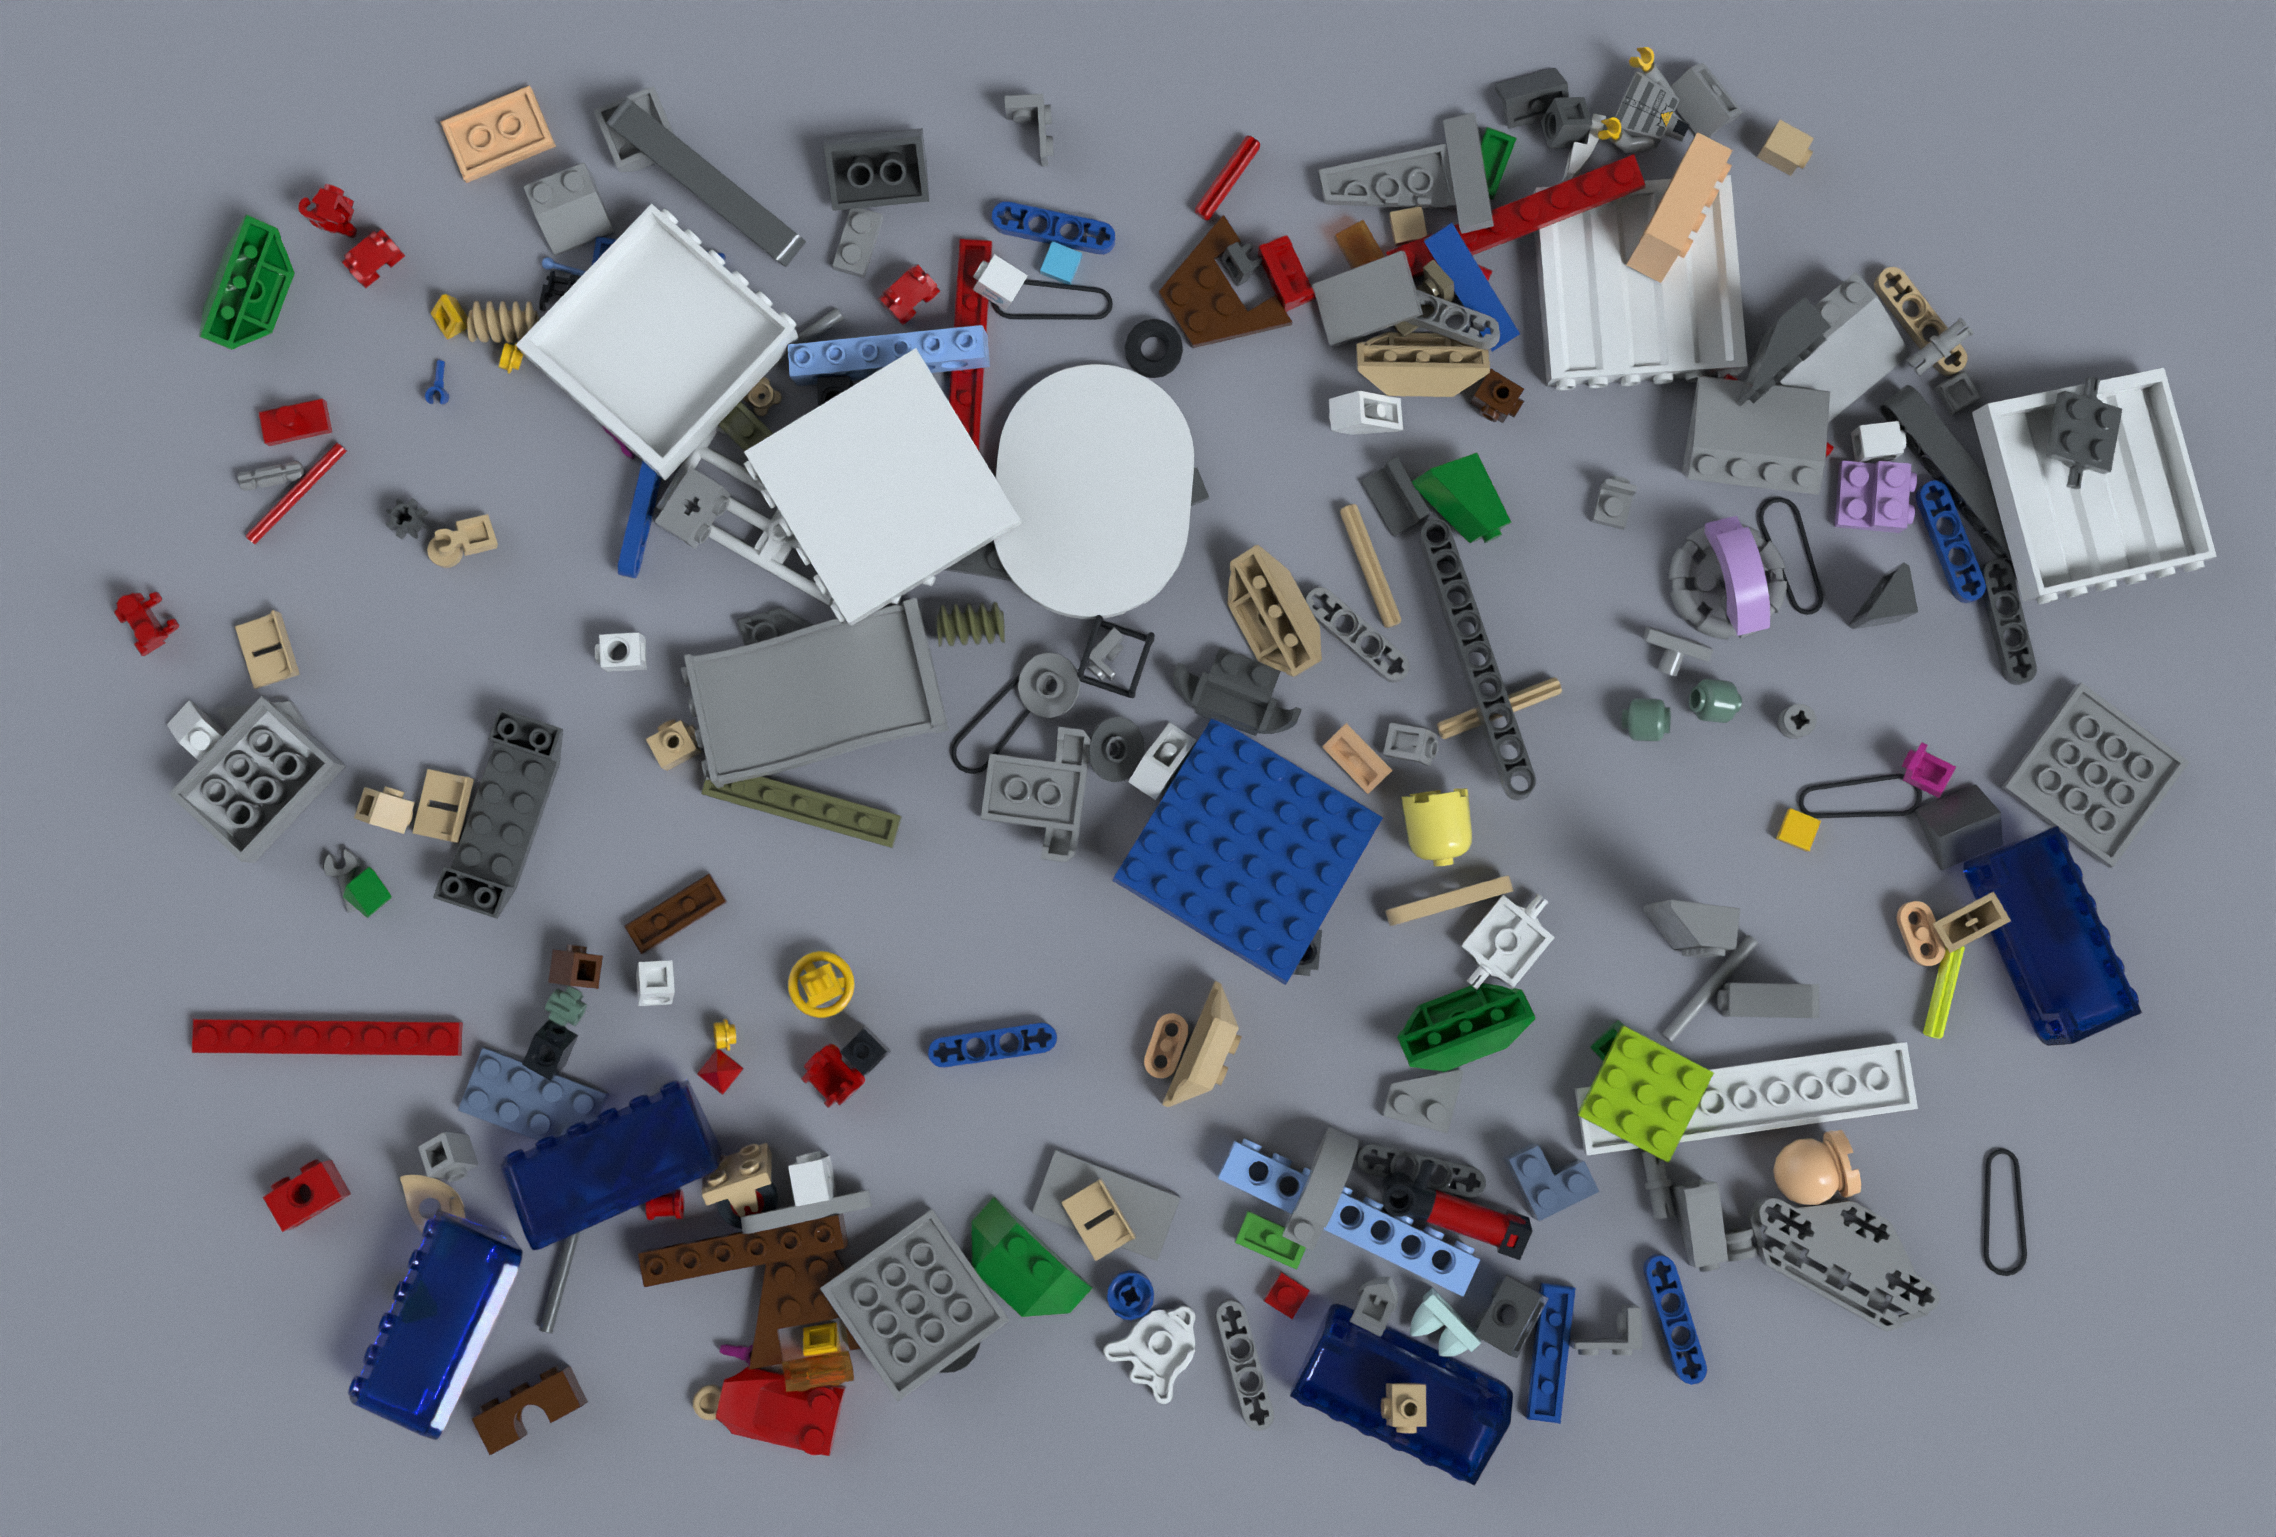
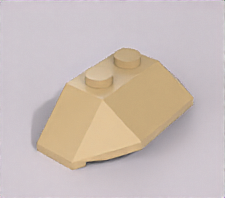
[1356,332,1490,397]
[1227,545,1322,677]
[1162,981,1242,1107]

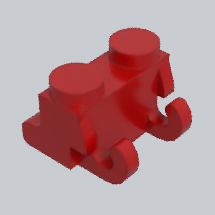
[298,184,357,238]
[342,229,405,289]
[877,264,940,325]
[114,592,180,656]
[801,1044,865,1108]

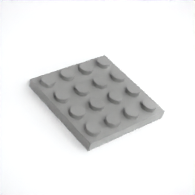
[2001,683,2190,868]
[820,1209,1009,1402]

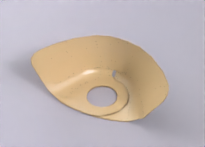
[400,1174,465,1261]

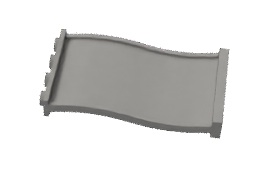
[681,598,949,788]

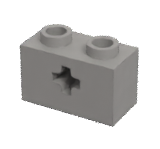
[655,467,731,549]

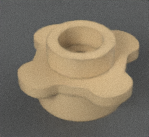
[743,377,782,416]

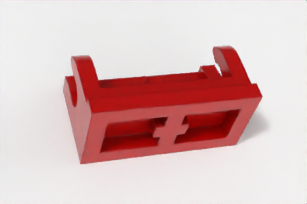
[1257,235,1316,312]

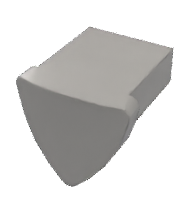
[1350,1277,1398,1337]

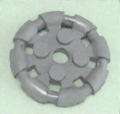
[1668,524,1787,639]

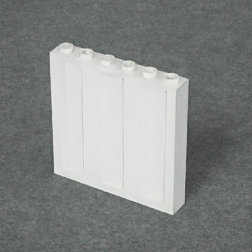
[1533,175,1748,390]
[1972,368,2217,605]

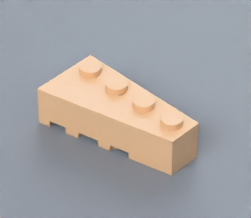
[1626,132,1733,283]

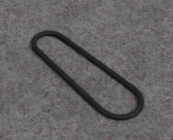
[992,280,1113,320]
[1758,497,1824,615]
[951,674,1030,774]
[1799,774,1922,818]
[1984,1149,2027,1276]

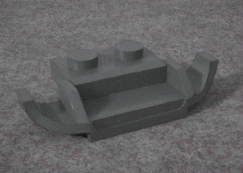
[1173,648,1302,736]

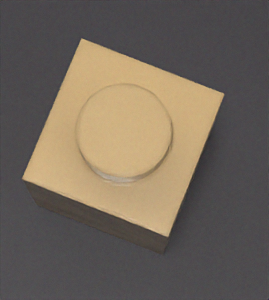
[1757,120,1814,176]

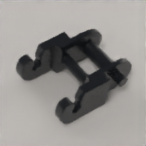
[539,271,577,312]

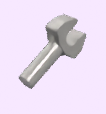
[324,850,361,913]

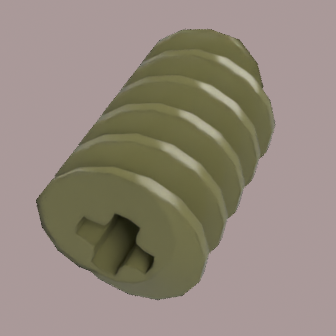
[937,601,1005,647]

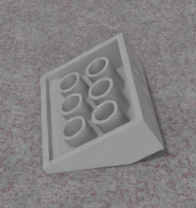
[1748,272,1911,423]
[1682,376,1830,495]
[169,696,346,863]

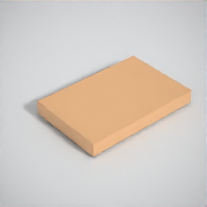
[440,85,556,183]

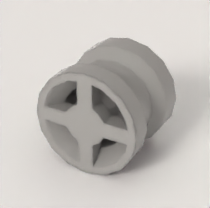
[1778,704,1817,739]
[1725,1227,1758,1262]

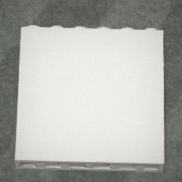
[516,204,799,480]
[744,348,1021,626]

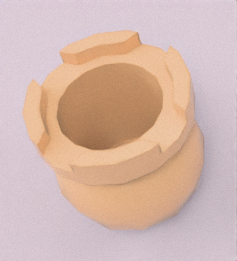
[1773,1130,1861,1205]

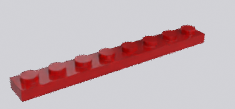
[1386,154,1646,279]
[192,1019,463,1056]

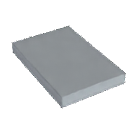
[1312,251,1423,347]

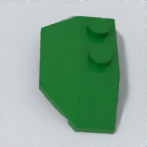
[199,215,295,350]
[1397,983,1536,1072]
[971,1196,1093,1317]

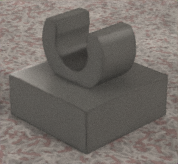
[1221,242,1263,287]

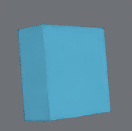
[1040,241,1083,285]

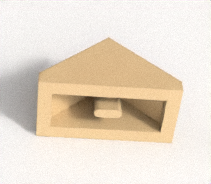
[1933,891,2011,953]

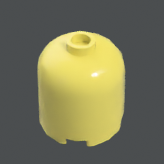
[1401,788,1472,867]

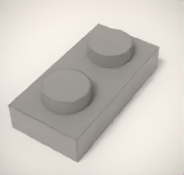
[832,208,883,279]

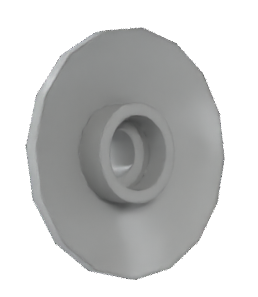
[1018,652,1080,718]

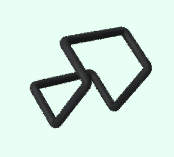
[1077,615,1155,698]

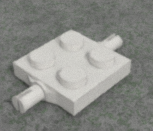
[1460,894,1555,990]

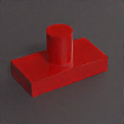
[258,398,333,446]

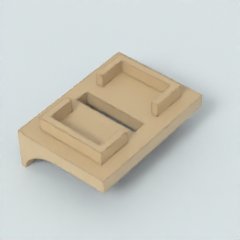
[235,610,300,689]
[412,769,474,843]
[1061,1178,1136,1261]

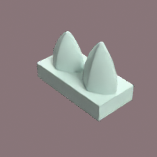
[1410,1287,1481,1357]

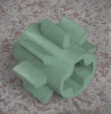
[545,986,587,1026]

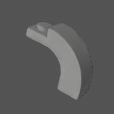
[1282,1126,1359,1250]

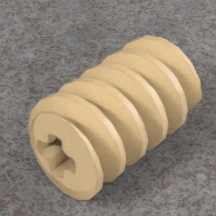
[467,301,539,343]

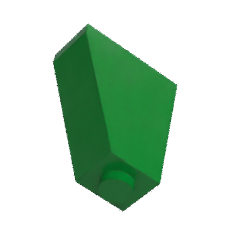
[1412,452,1512,543]

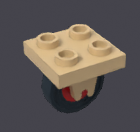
[702,1143,778,1229]

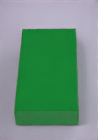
[1481,127,1517,200]

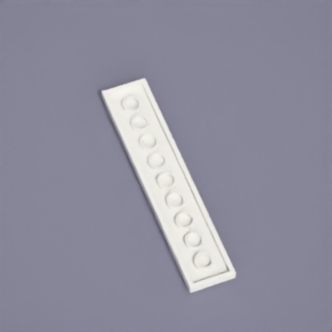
[1575,1042,1918,1156]

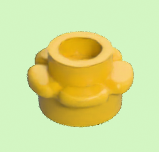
[498,342,523,374]
[713,1019,736,1051]

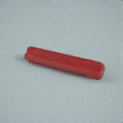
[1195,135,1260,221]

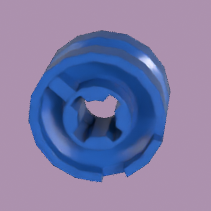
[1107,1270,1154,1320]

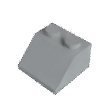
[523,163,615,256]

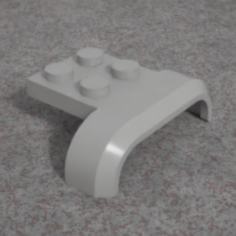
[981,727,1091,862]

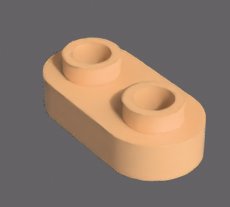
[1896,901,1945,966]
[1144,1013,1188,1078]

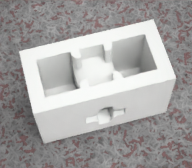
[788,1151,837,1207]

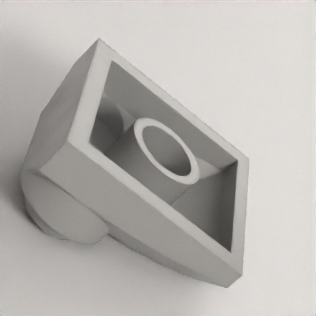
[594,86,674,172]

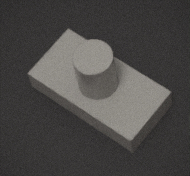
[1642,626,1713,676]

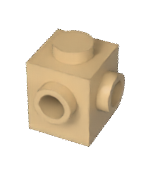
[646,719,702,771]
[354,786,415,834]
[1381,1383,1426,1433]

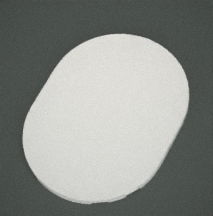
[994,364,1194,619]

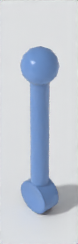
[542,257,586,276]

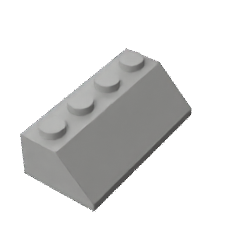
[1643,900,1740,958]

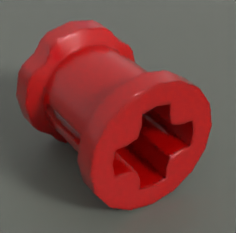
[646,1189,685,1220]

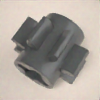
[386,498,429,539]

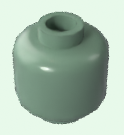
[1689,679,1742,723]
[1622,698,1671,741]

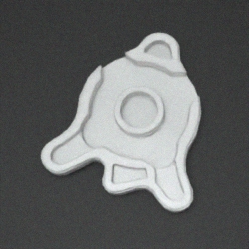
[1103,1305,1195,1404]

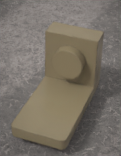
[1393,260,1455,337]

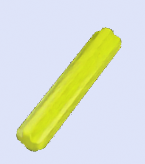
[1923,946,1965,1039]

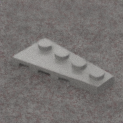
[1318,144,1457,210]

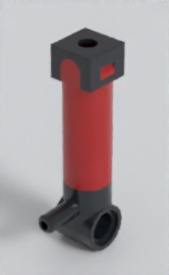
[1381,1159,1533,1260]

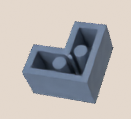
[1503,1143,1600,1221]

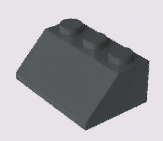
[824,128,929,211]

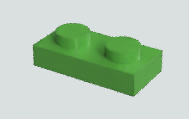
[1235,1211,1306,1270]

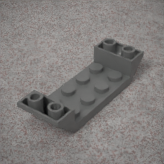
[433,708,563,919]

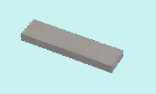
[1443,112,1494,234]

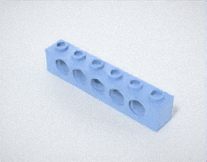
[788,325,990,386]

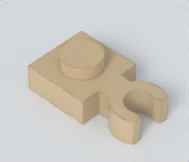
[434,514,498,557]

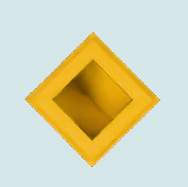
[431,294,468,339]
[803,1322,841,1357]

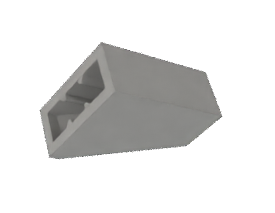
[1717,983,1819,1018]
[1670,1178,1729,1272]

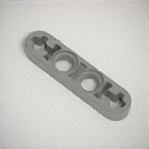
[1405,290,1500,350]
[1305,587,1410,683]
[740,1190,872,1234]
[1216,1299,1274,1431]

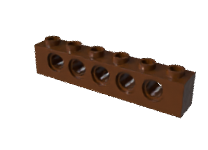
[638,1213,849,1287]

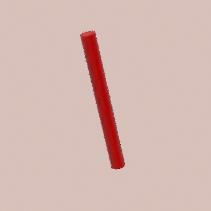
[245,442,347,545]

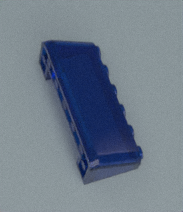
[1963,826,2142,1046]
[500,1080,722,1250]
[348,1209,523,1440]
[1290,1304,1513,1486]

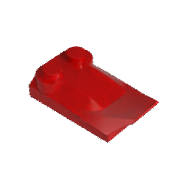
[716,1366,846,1456]

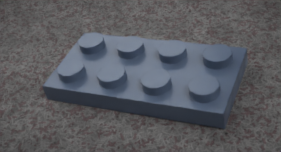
[458,1047,609,1157]

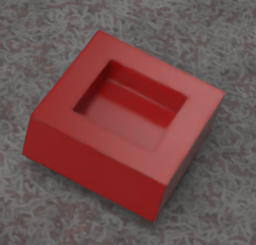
[1263,1272,1310,1319]

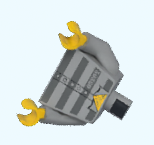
[1598,47,1690,154]

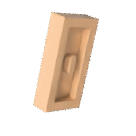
[1322,723,1393,794]

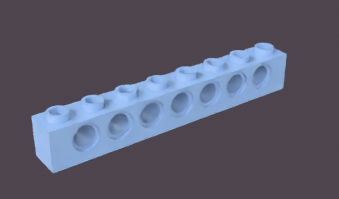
[1217,1138,1480,1296]

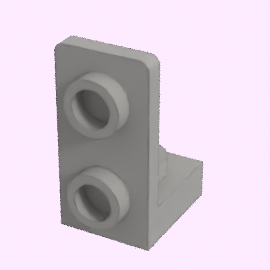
[1004,94,1054,167]
[1569,1304,1642,1355]

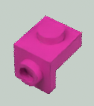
[1902,742,1956,798]

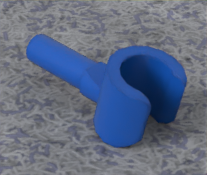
[425,360,449,405]

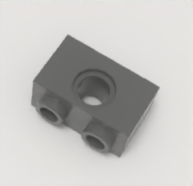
[1475,1275,1549,1358]

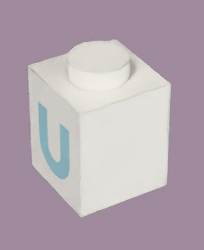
[973,254,1028,310]

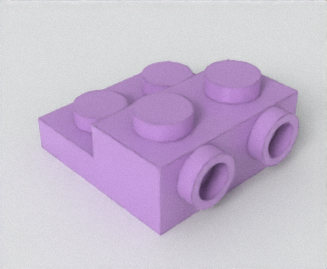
[1835,460,1917,533]

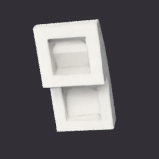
[1563,113,1606,182]

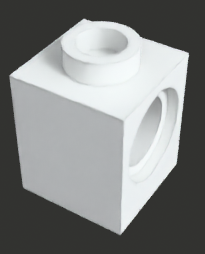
[1851,421,1906,463]
[595,633,647,672]
[636,960,675,1006]

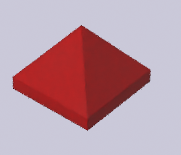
[697,1049,744,1095]

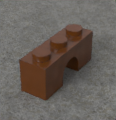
[472,1365,588,1456]

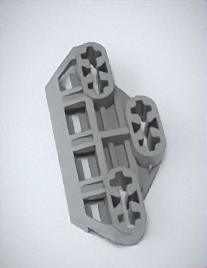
[1747,1196,1940,1332]

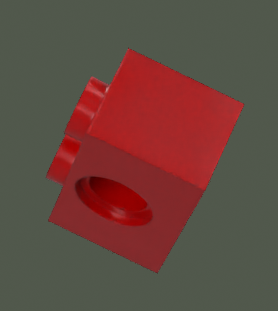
[263,1159,351,1232]

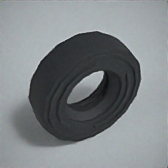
[1125,319,1183,378]

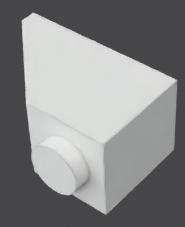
[1329,391,1403,435]
[167,700,227,761]
[1128,722,1197,800]

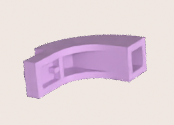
[1705,516,1770,636]

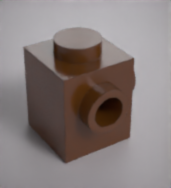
[1470,369,1524,423]
[548,944,603,989]

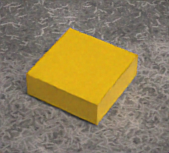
[1776,808,1821,852]

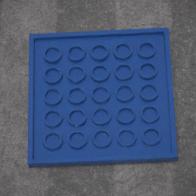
[1112,719,1383,985]

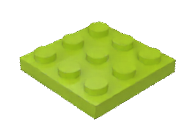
[1576,1026,1714,1163]

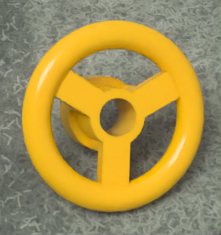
[788,951,855,1018]

